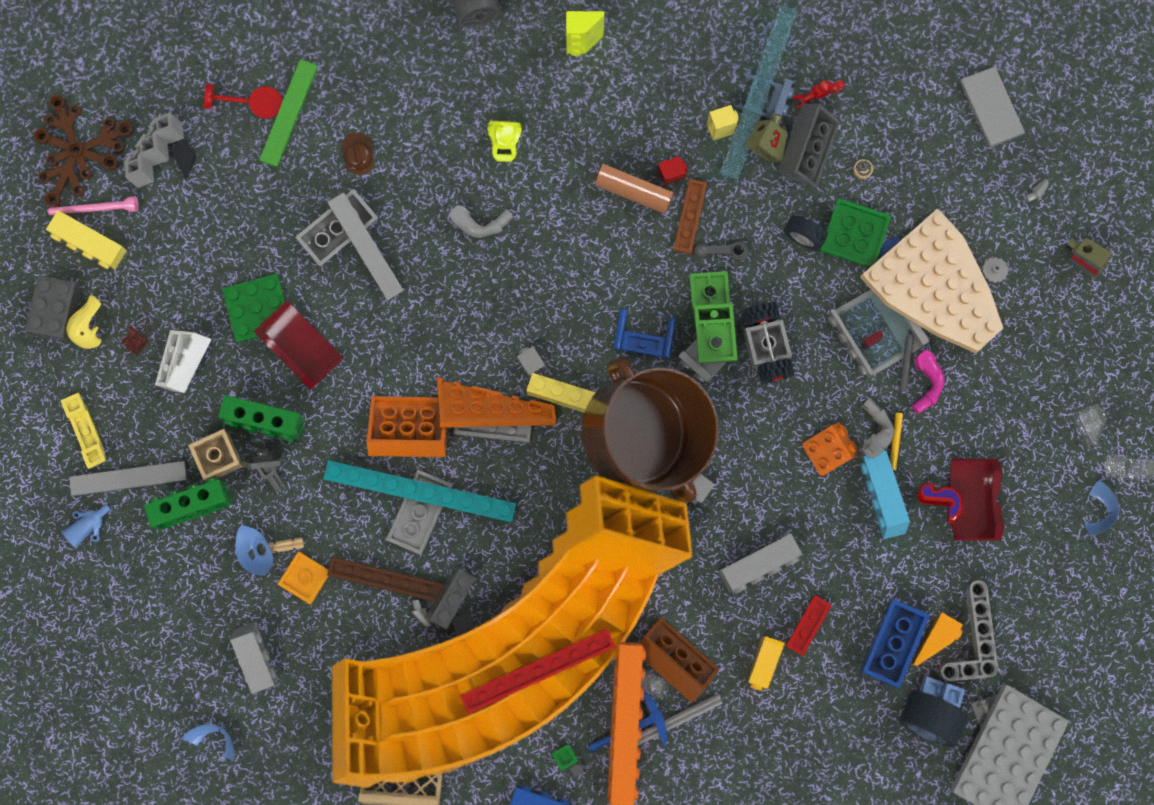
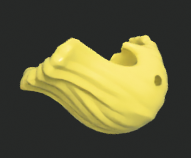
[66,295,102,349]

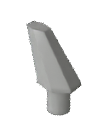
[1025,178,1049,202]
[411,600,433,627]

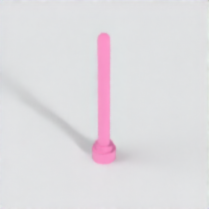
[47,196,139,215]

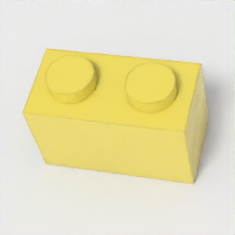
[707,105,739,141]

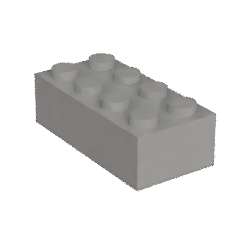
[719,534,803,594]

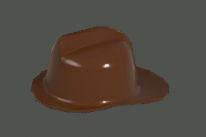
[342,132,374,175]

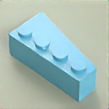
[860,451,910,539]

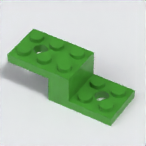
[689,271,738,364]

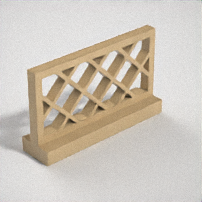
[358,773,443,805]

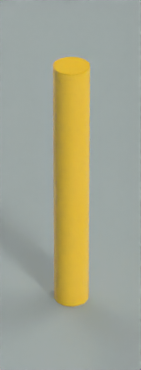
[890,413,903,471]

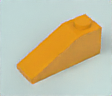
[910,613,963,666]

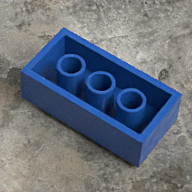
[859,599,930,688]

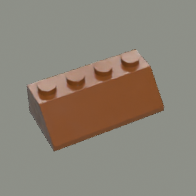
[639,617,720,703]

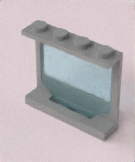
[828,289,929,378]

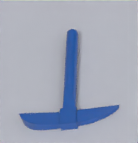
[588,692,667,751]

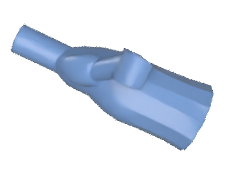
[61,504,111,548]

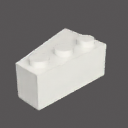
[155,330,211,393]

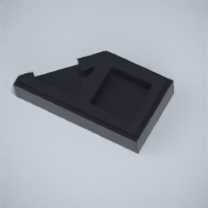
[170,139,196,179]

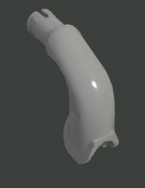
[450,205,513,238]
[861,398,894,458]

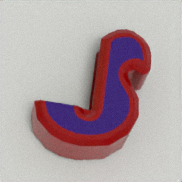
[917,483,963,525]

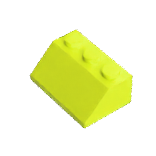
[566,11,604,56]

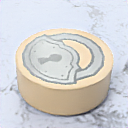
[853,159,873,179]

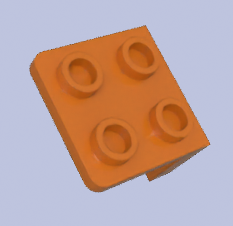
[803,422,859,476]

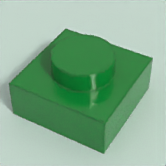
[552,743,578,771]

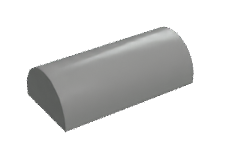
[295,189,378,266]

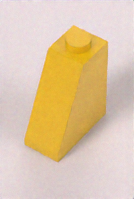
[747,636,784,691]

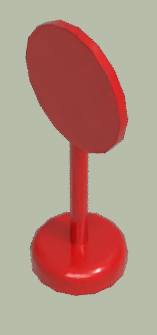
[204,83,283,119]

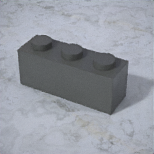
[424,568,476,630]

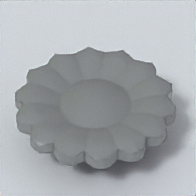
[982,257,1008,283]

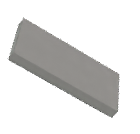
[960,67,1025,148]
[386,469,453,556]

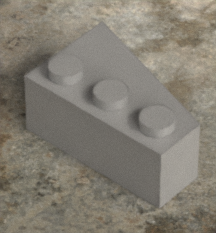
[230,622,277,694]

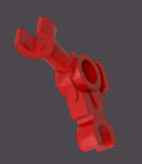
[793,80,845,109]

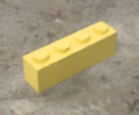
[46,210,127,270]
[527,373,595,413]

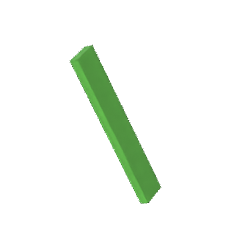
[259,59,318,168]

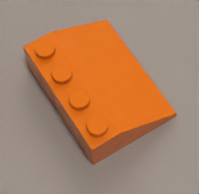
[366,396,447,457]

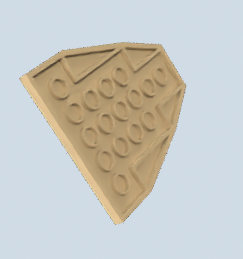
[860,208,1003,353]

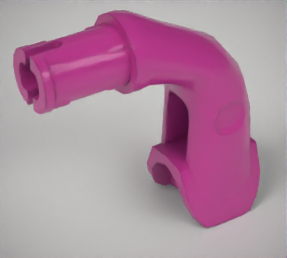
[911,350,945,414]

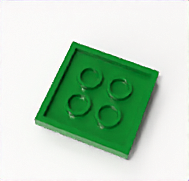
[820,198,892,268]
[222,273,285,344]

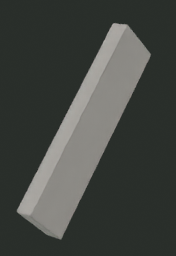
[454,426,532,443]

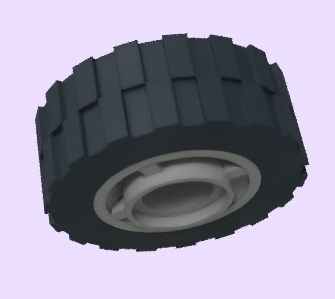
[784,215,828,251]

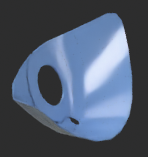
[1085,481,1119,535]
[235,525,273,575]
[182,724,235,761]

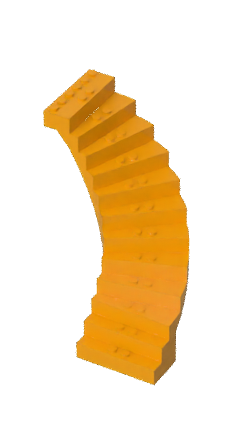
[332,476,692,788]

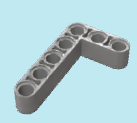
[937,580,998,681]

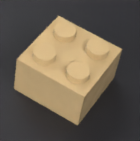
[188,429,243,481]

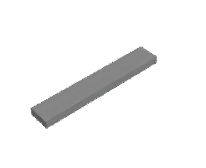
[327,192,404,300]
[69,461,188,496]

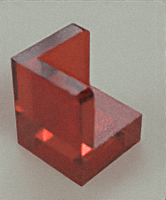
[121,325,149,356]

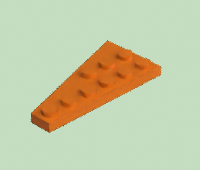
[437,377,556,427]

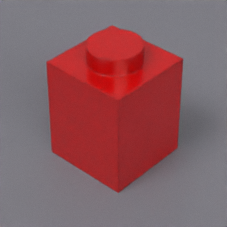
[658,156,688,186]

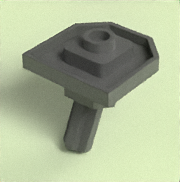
[242,449,285,492]

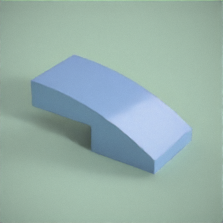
[919,676,965,708]

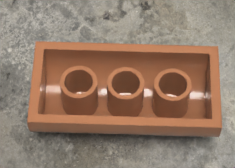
[595,164,674,214]

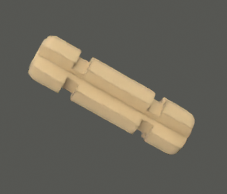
[265,537,304,553]

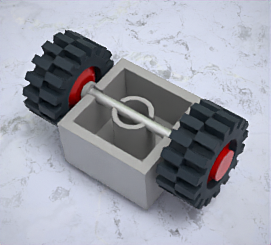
[743,302,794,384]

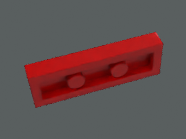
[785,595,832,656]

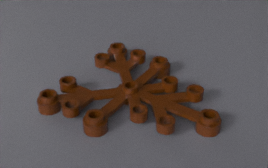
[33,95,134,208]

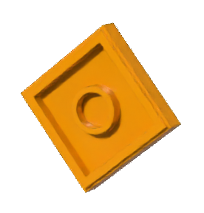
[278,551,329,605]

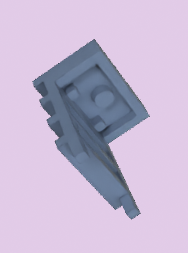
[737,74,794,120]

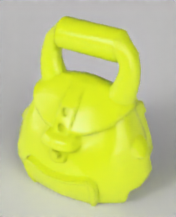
[487,121,522,162]

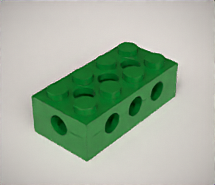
[218,395,306,443]
[144,478,234,531]

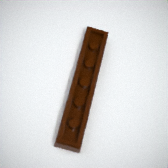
[327,557,444,602]

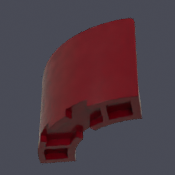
[253,301,343,390]
[949,458,1004,541]

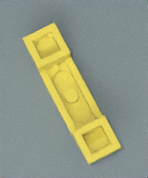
[61,393,107,469]

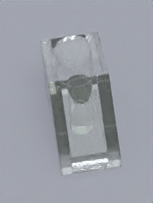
[1072,403,1106,450]

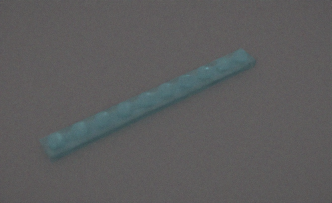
[720,5,798,181]

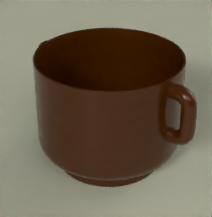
[581,357,719,502]

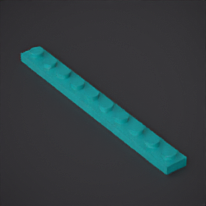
[323,460,517,523]

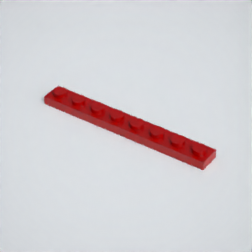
[459,628,615,714]

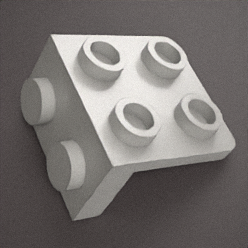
[678,338,727,382]

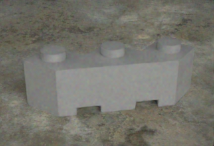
[124,112,184,188]

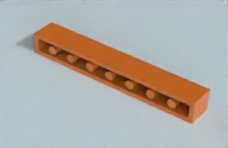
[607,642,646,805]

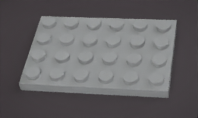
[950,684,1069,805]

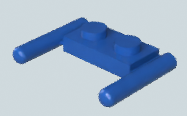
[613,309,676,359]

